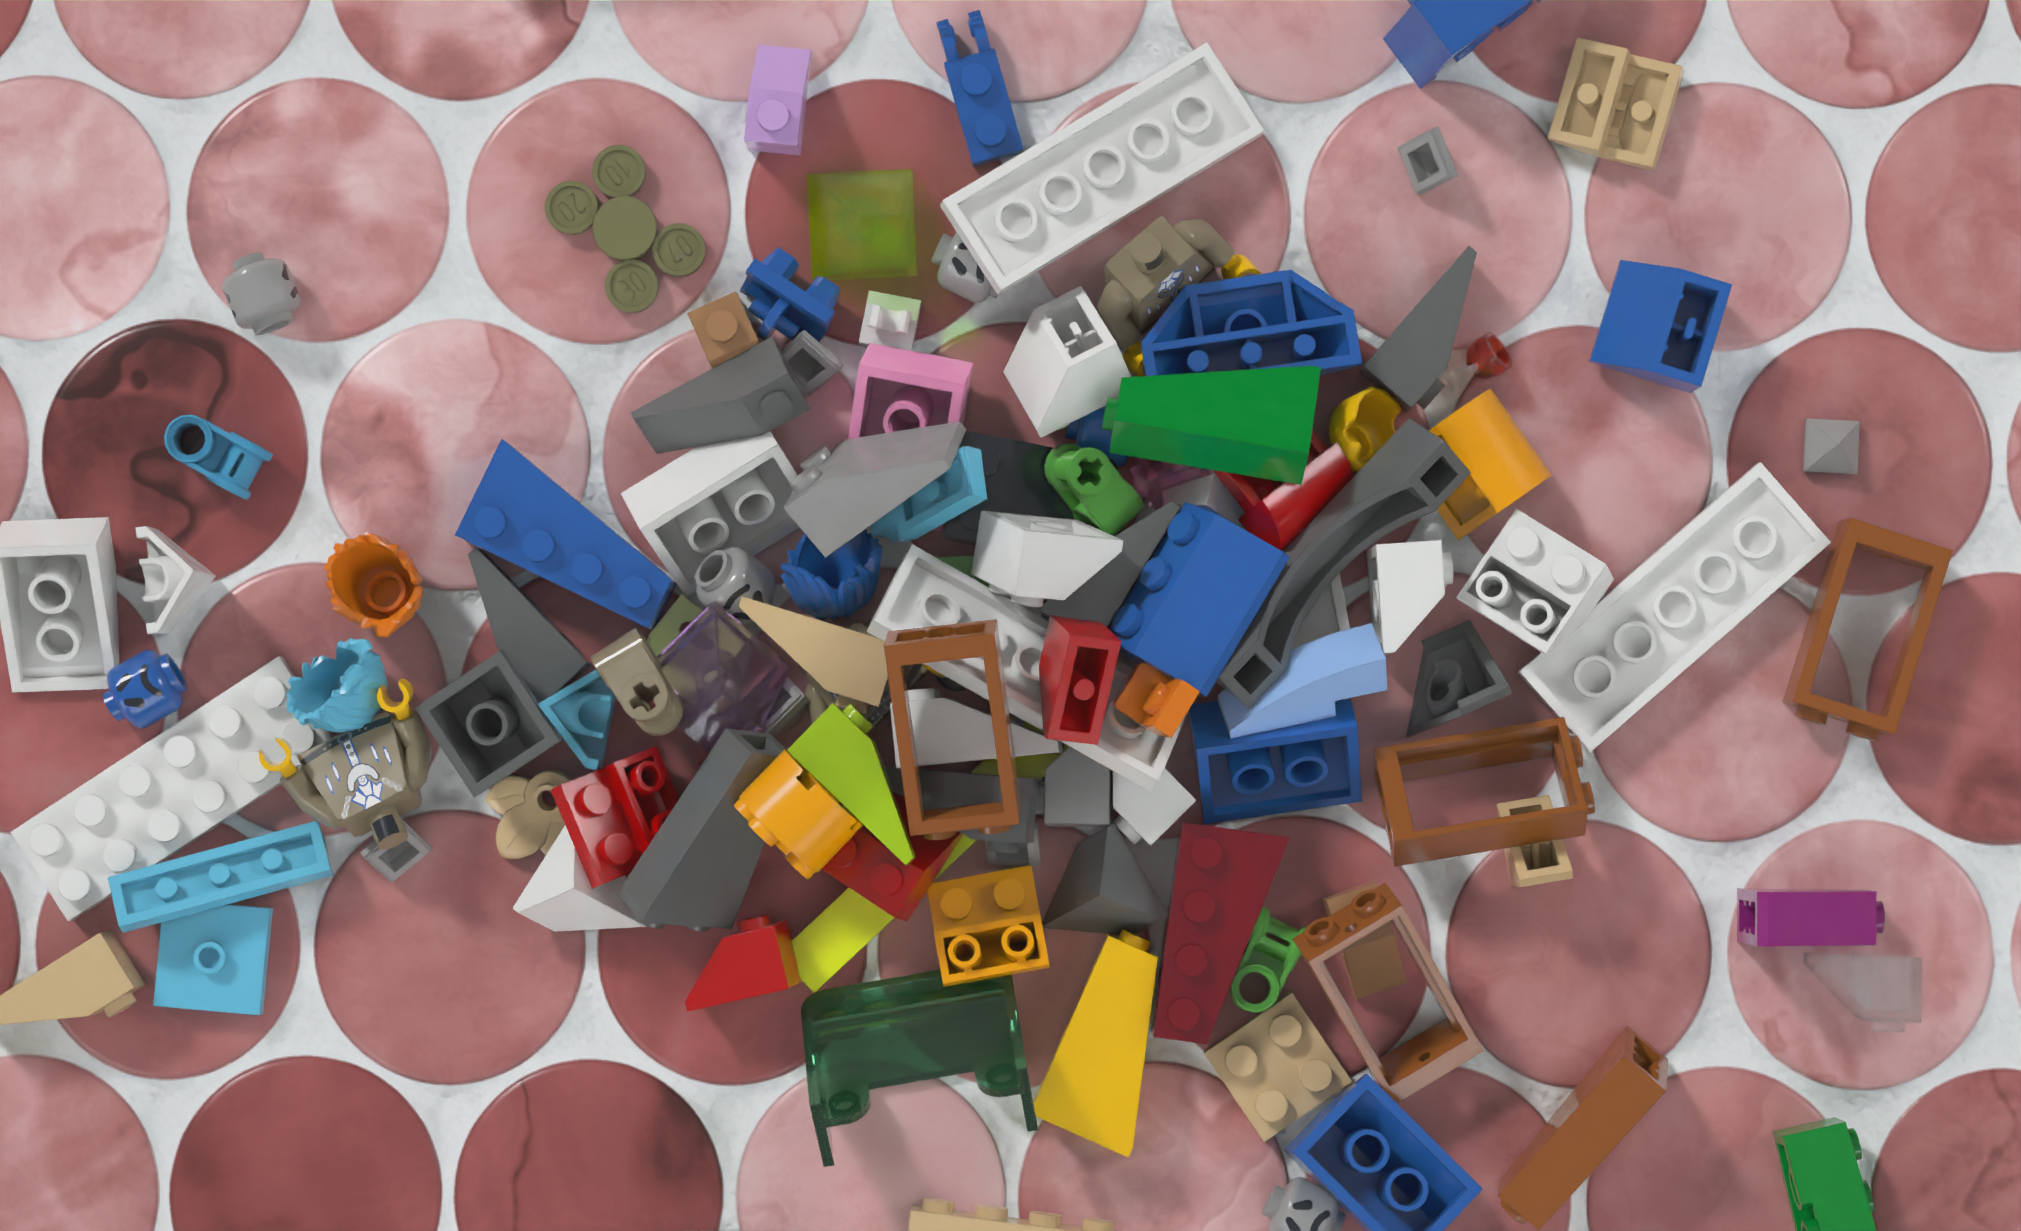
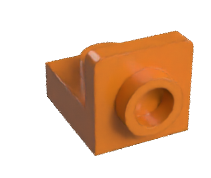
[1113,662,1200,738]

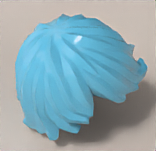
[287,638,388,733]

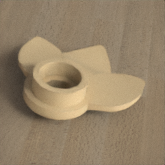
[485,770,571,859]

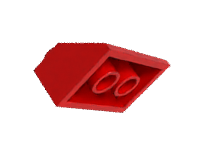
[822,791,963,922]

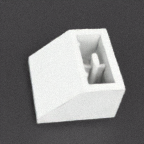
[1003,286,1131,438]
[1456,509,1614,656]

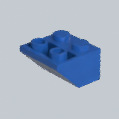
[1589,260,1732,393]

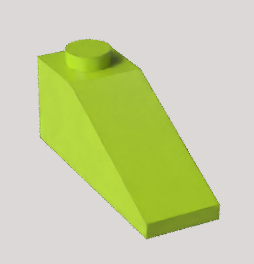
[787,703,916,865]

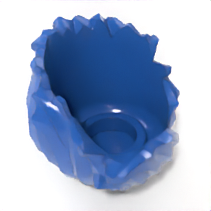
[780,529,883,620]

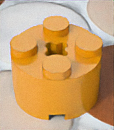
[734,749,863,880]

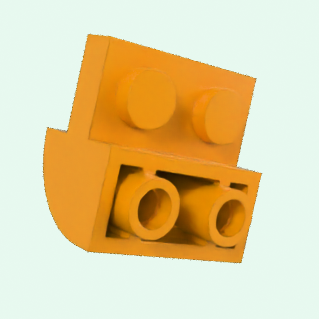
[1429,388,1552,540]
[927,865,1050,987]

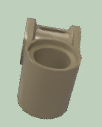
[590,627,683,736]

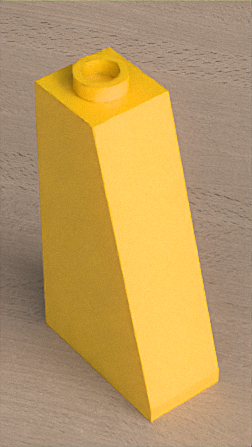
[1030,929,1158,1158]

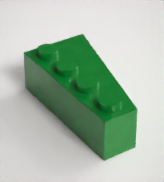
[1772,1117,1876,1231]

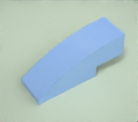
[1218,623,1387,739]

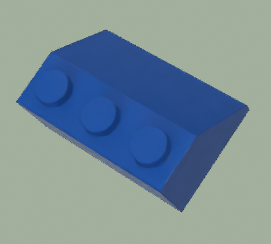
[1109,502,1290,697]
[1189,698,1362,824]
[1284,1074,1483,1231]

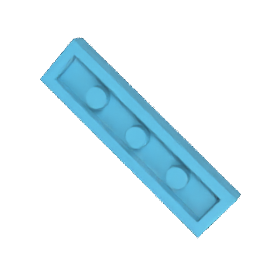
[108,820,333,933]

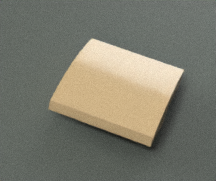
[1548,37,1684,172]

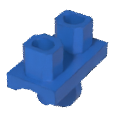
[740,248,841,343]

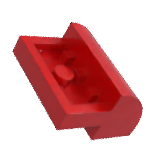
[1213,429,1354,552]
[551,746,679,889]

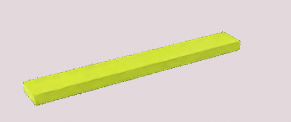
[792,721,1069,993]

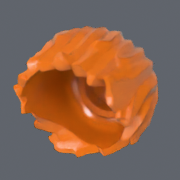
[324,532,424,638]

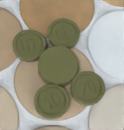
[545,145,706,313]

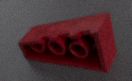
[1151,822,1290,1044]

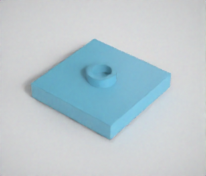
[153,904,273,1015]

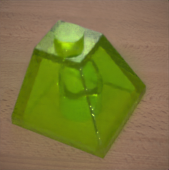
[807,169,918,280]

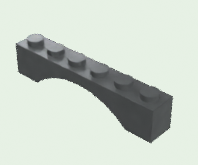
[1216,418,1471,709]

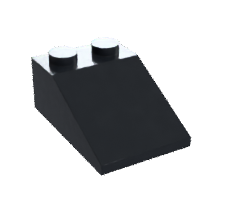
[944,431,1118,545]

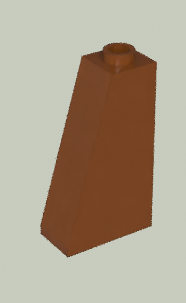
[1497,1026,1668,1230]

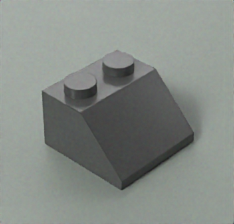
[415,649,563,798]

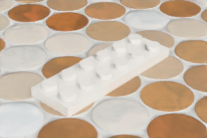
[940,43,1265,295]
[1517,462,1831,753]
[866,544,1188,791]
[10,656,335,921]

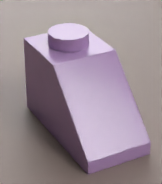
[744,44,812,156]

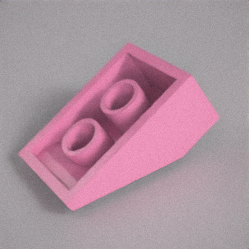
[848,343,974,531]

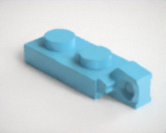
[870,446,987,542]

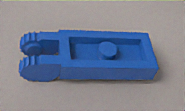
[936,10,1024,167]

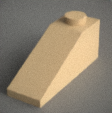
[739,597,889,714]
[0,931,146,1025]

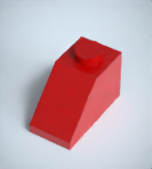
[1039,615,1121,745]
[684,914,801,1012]

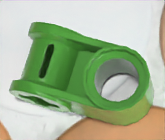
[1044,443,1144,537]
[1228,906,1307,1012]

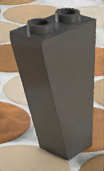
[618,728,790,932]

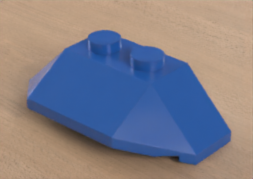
[1141,270,1362,376]

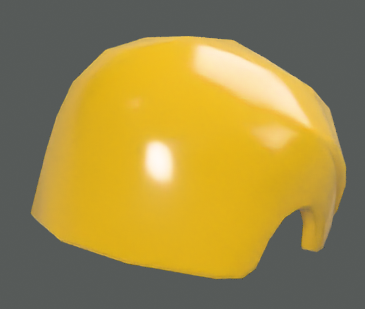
[1329,387,1401,473]

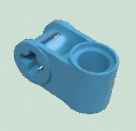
[164,415,274,501]

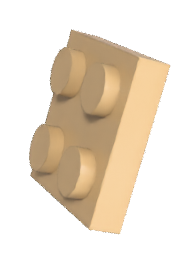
[1203,992,1352,1142]

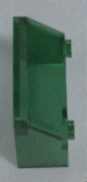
[801,970,1038,1167]

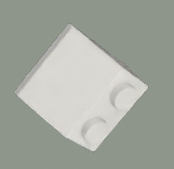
[971,511,1123,607]
[1366,540,1453,655]

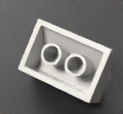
[620,431,800,597]

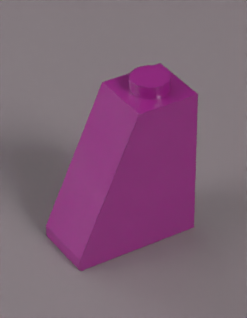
[1737,888,1885,947]

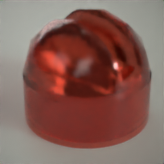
[1466,332,1512,380]

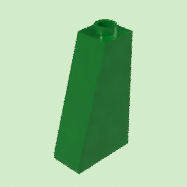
[1102,366,1321,485]

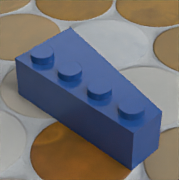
[1383,0,1542,89]
[455,439,677,630]

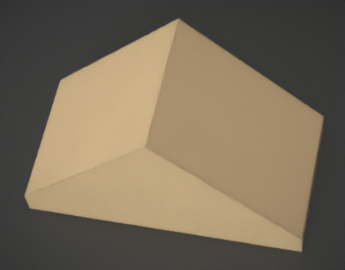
[1497,795,1573,887]

